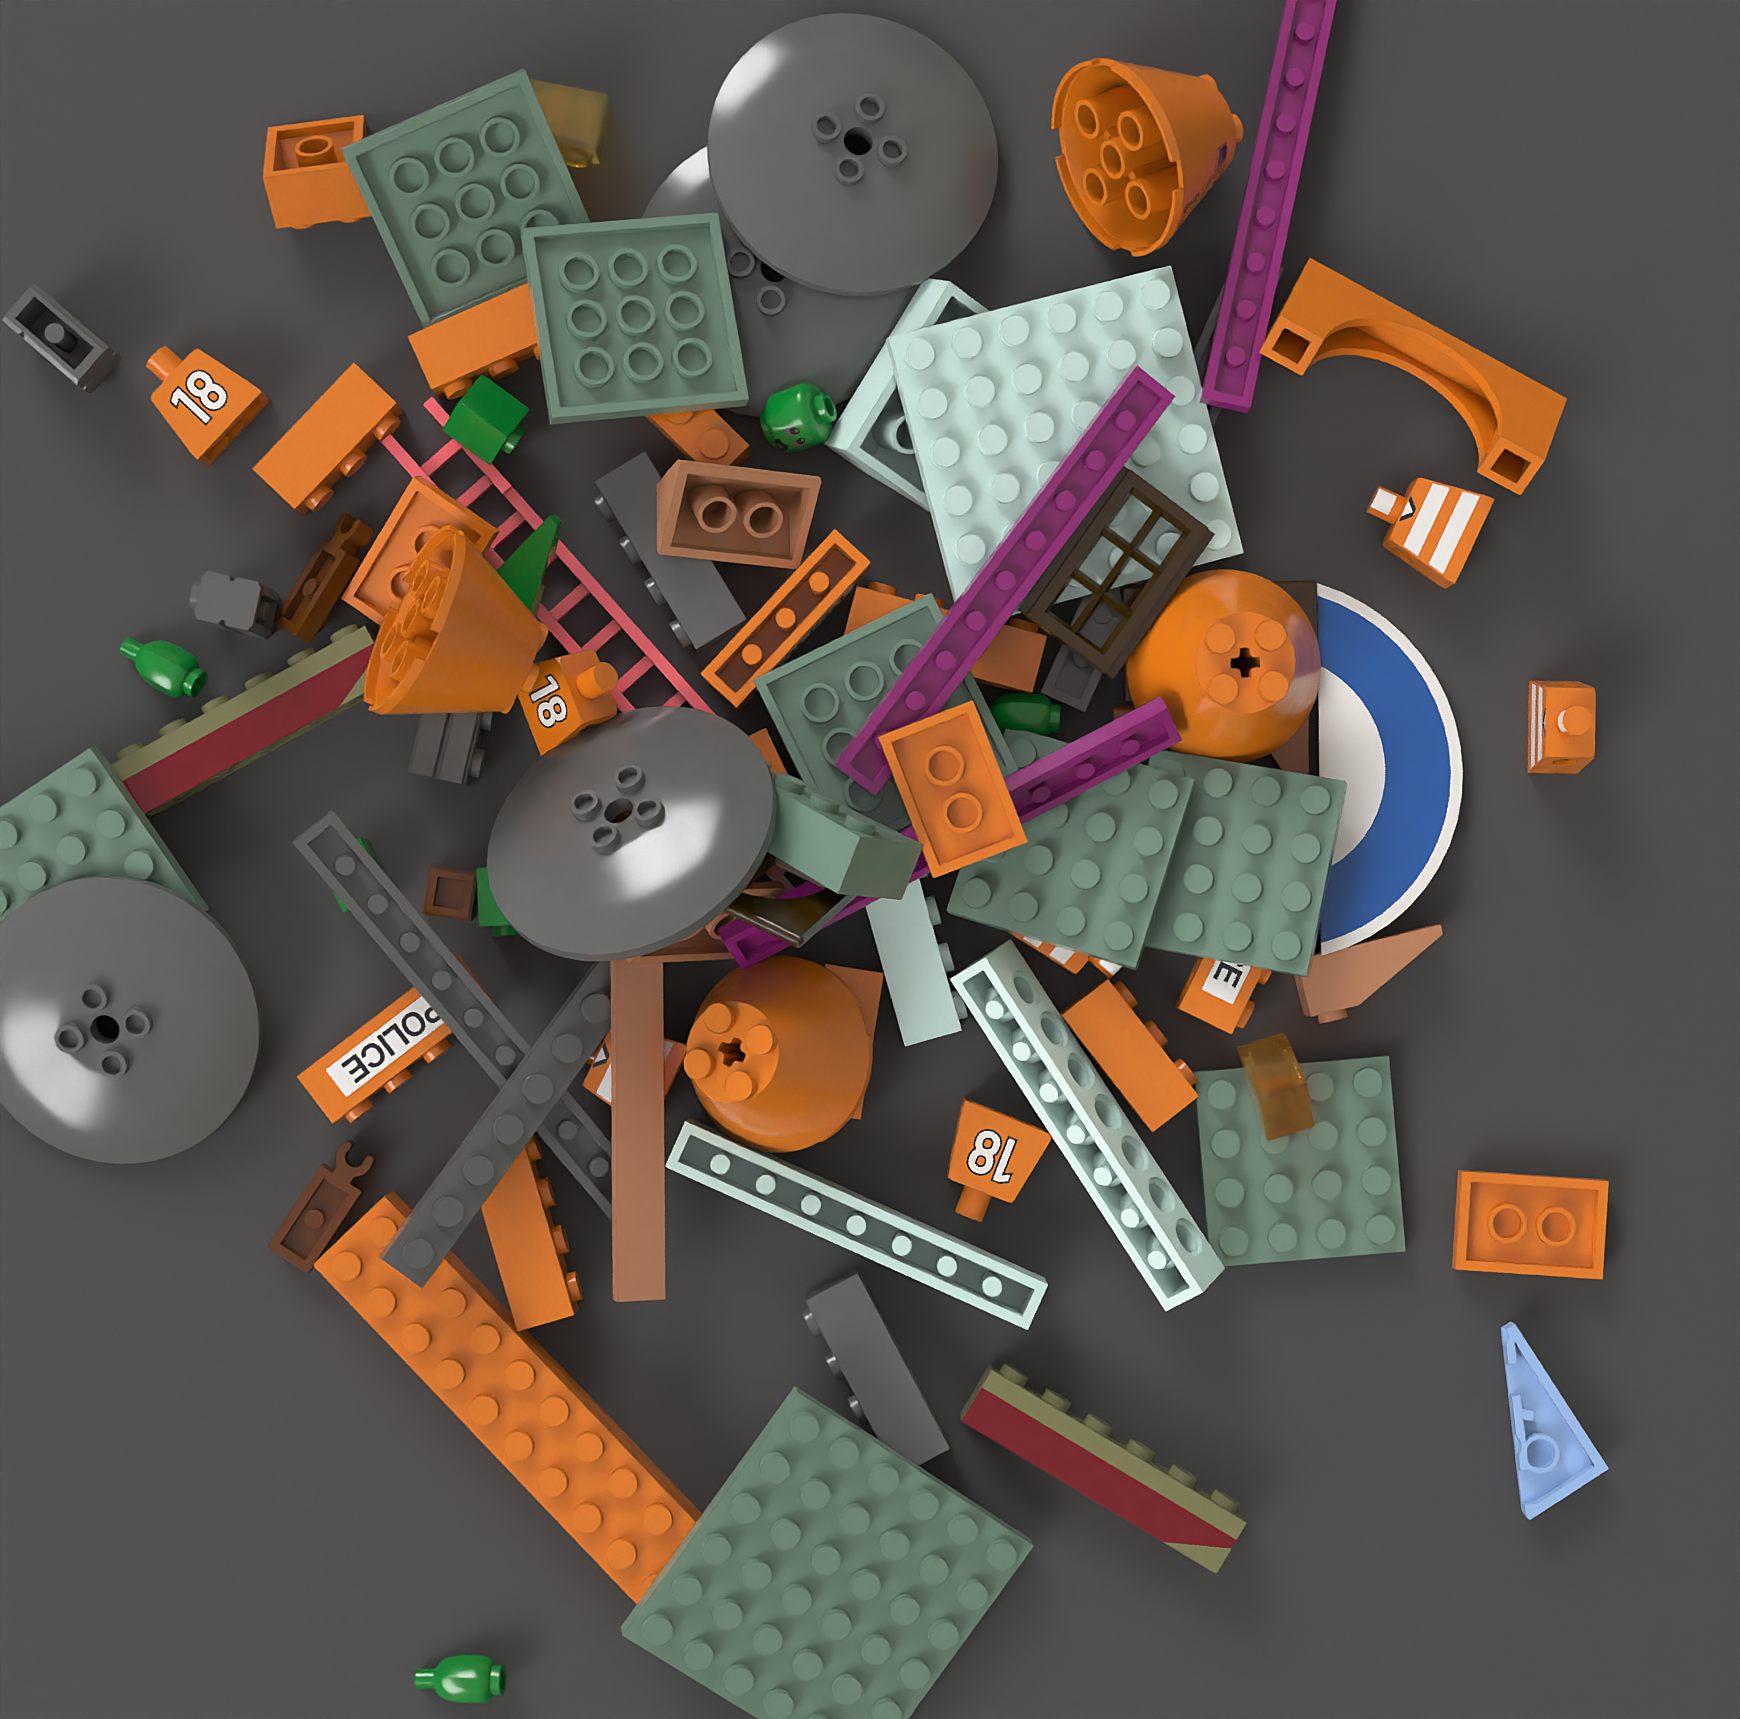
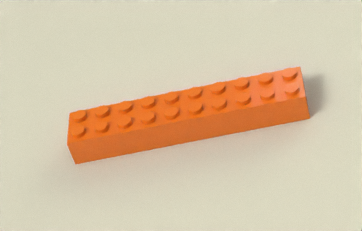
[313,1191,702,1604]

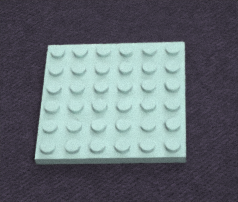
[885,265,1244,615]

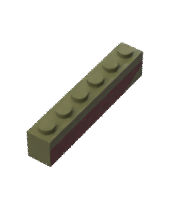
[111,624,377,820]
[960,1363,1247,1574]

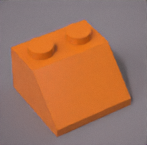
[263,115,372,229]

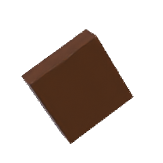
[422,866,477,921]

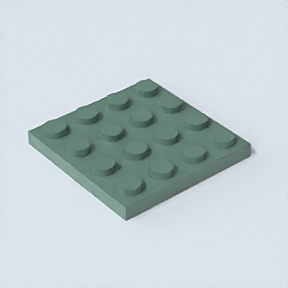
[341,68,591,329]
[521,212,749,425]
[754,593,1019,831]
[947,729,1196,970]
[0,745,209,925]
[1144,750,1348,978]
[1192,1055,1406,1266]

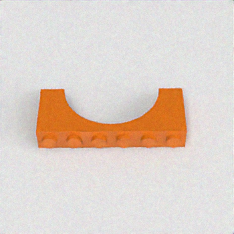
[1259,258,1567,495]

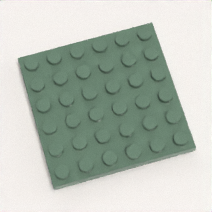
[620,1386,1034,1719]

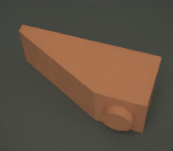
[1294,925,1443,1023]

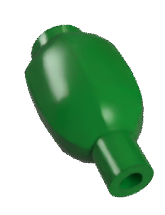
[120,637,208,698]
[987,693,1061,737]
[415,1655,507,1704]

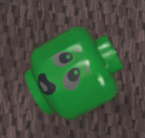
[760,382,837,454]

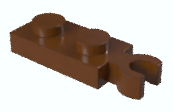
[273,512,374,645]
[267,1140,376,1274]

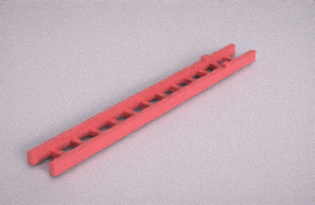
[381,397,795,894]

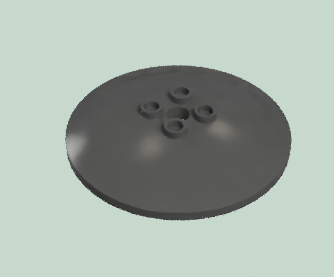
[707,13,998,296]
[642,146,921,419]
[487,706,777,962]
[0,875,262,1164]

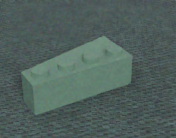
[765,760,923,900]

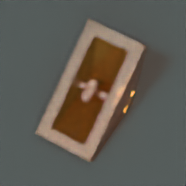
[1237,1032,1315,1141]

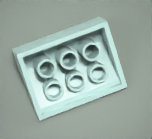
[824,278,989,512]

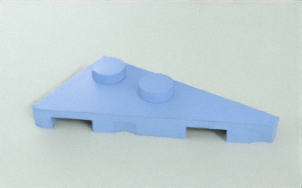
[1501,1321,1609,1520]

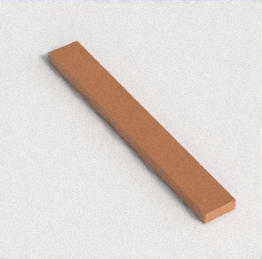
[610,959,666,1302]

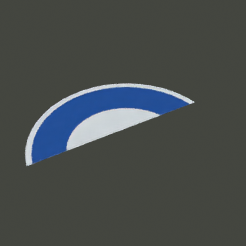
[1317,583,1463,956]

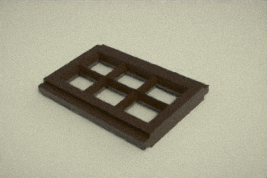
[1017,466,1215,679]

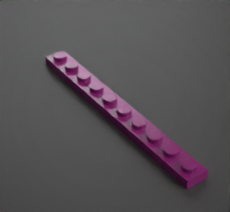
[1199,0,1337,413]
[833,365,1175,796]
[718,696,1182,971]

